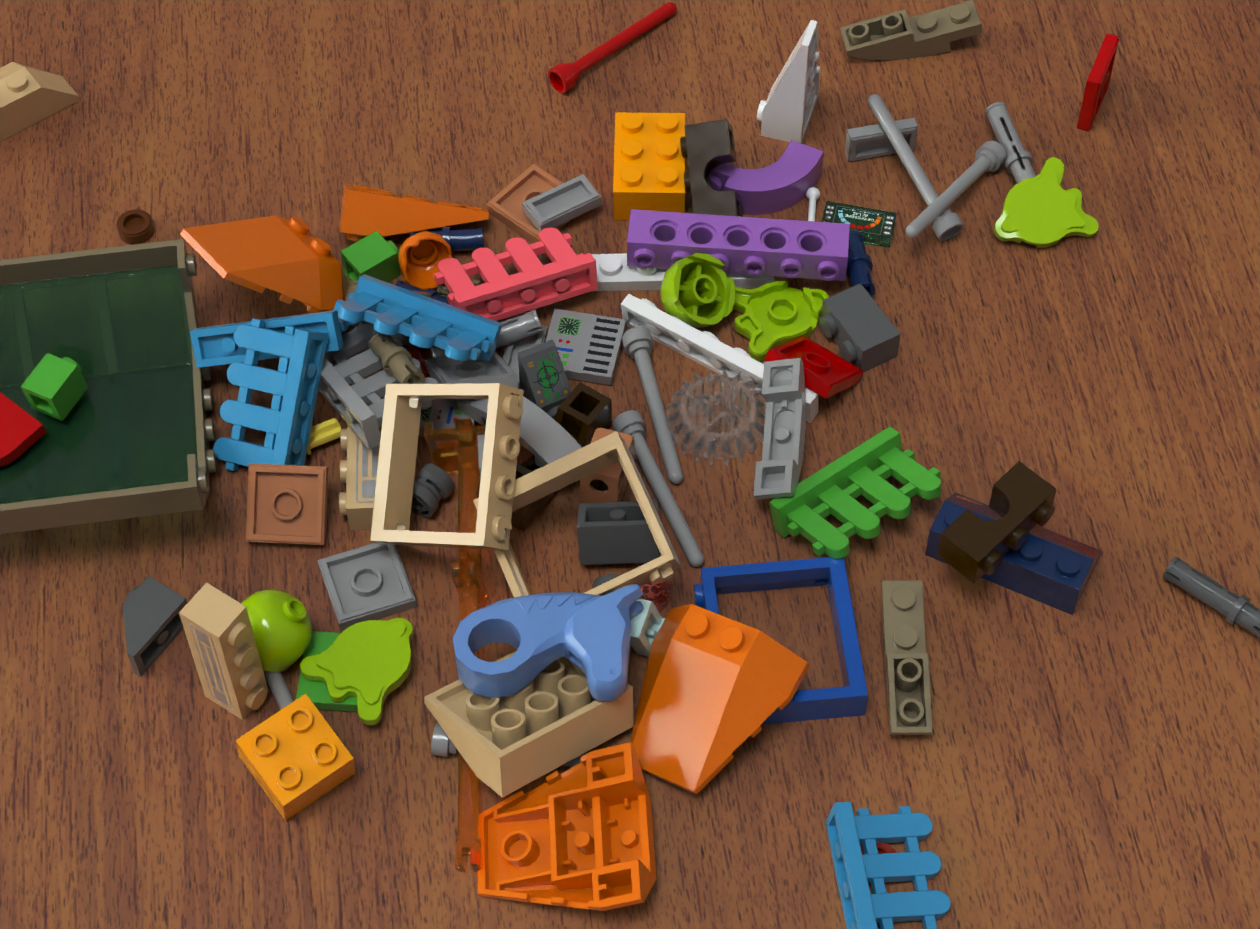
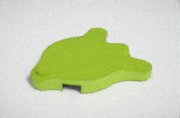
[993,157,1099,248]
[733,281,829,361]
[300,618,414,725]

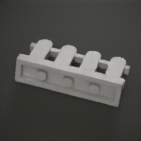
[318,322,438,450]

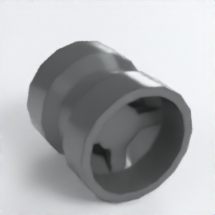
[411,463,455,518]

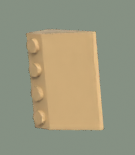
[424,650,634,798]

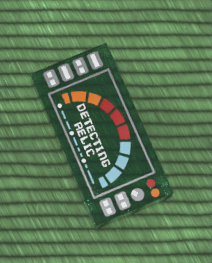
[822,201,897,248]

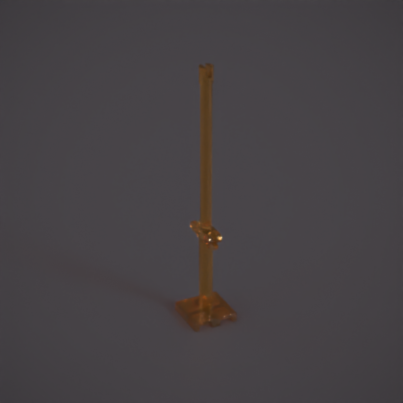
[424,418,487,872]

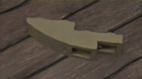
[840,0,983,60]
[881,580,933,735]

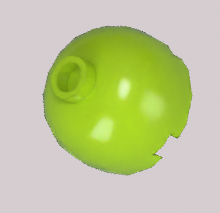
[660,253,736,329]
[241,589,313,673]

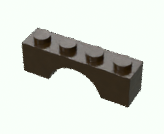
[511,382,612,531]

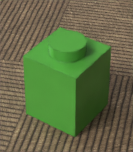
[340,231,400,283]
[21,353,88,421]

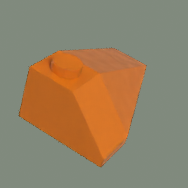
[339,183,489,242]

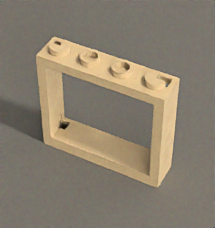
[370,383,524,550]
[473,431,682,598]

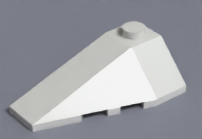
[757,20,821,143]

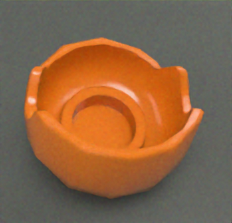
[398,231,452,291]

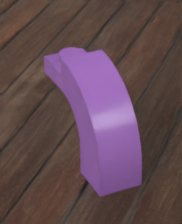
[710,140,824,215]

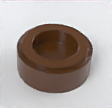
[116,209,154,245]

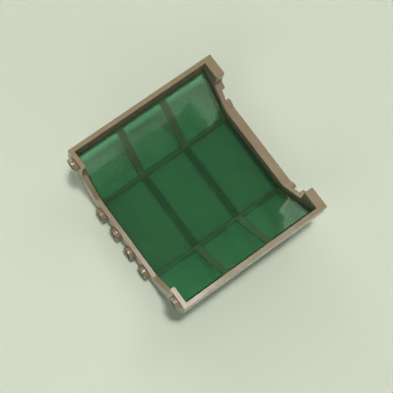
[0,239,217,534]

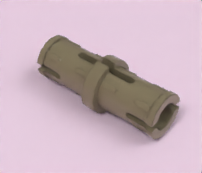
[369,333,425,384]

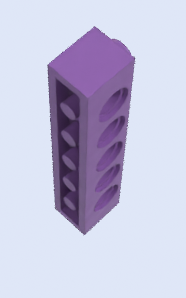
[627,209,850,281]

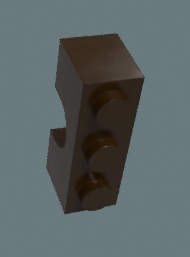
[680,119,742,217]
[937,461,1057,583]

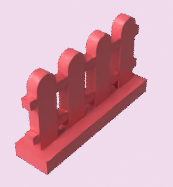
[434,227,598,321]

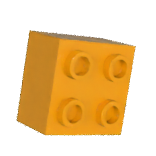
[235,693,355,821]

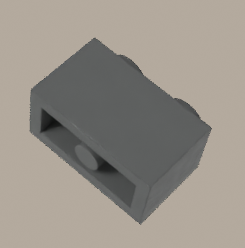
[819,283,901,372]
[577,501,660,566]

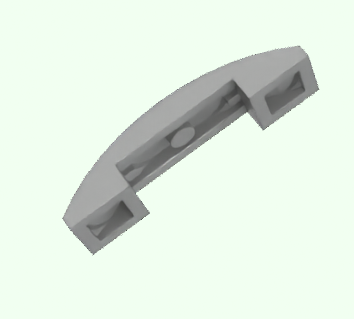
[753,358,806,500]
[457,396,582,468]

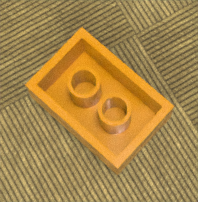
[613,112,685,221]

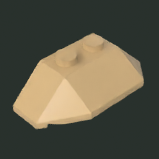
[0,62,80,141]

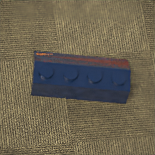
[925,493,1102,615]

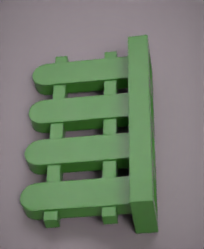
[769,426,942,559]

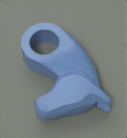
[453,584,644,702]

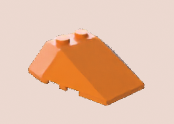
[180,216,343,313]
[630,604,810,795]
[476,742,657,911]

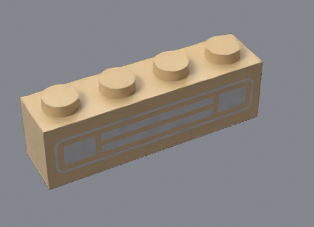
[339,384,385,530]
[179,582,269,720]

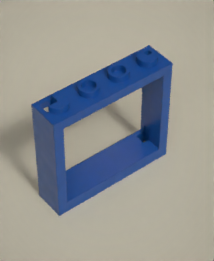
[693,557,868,725]

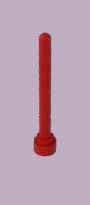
[548,2,677,94]

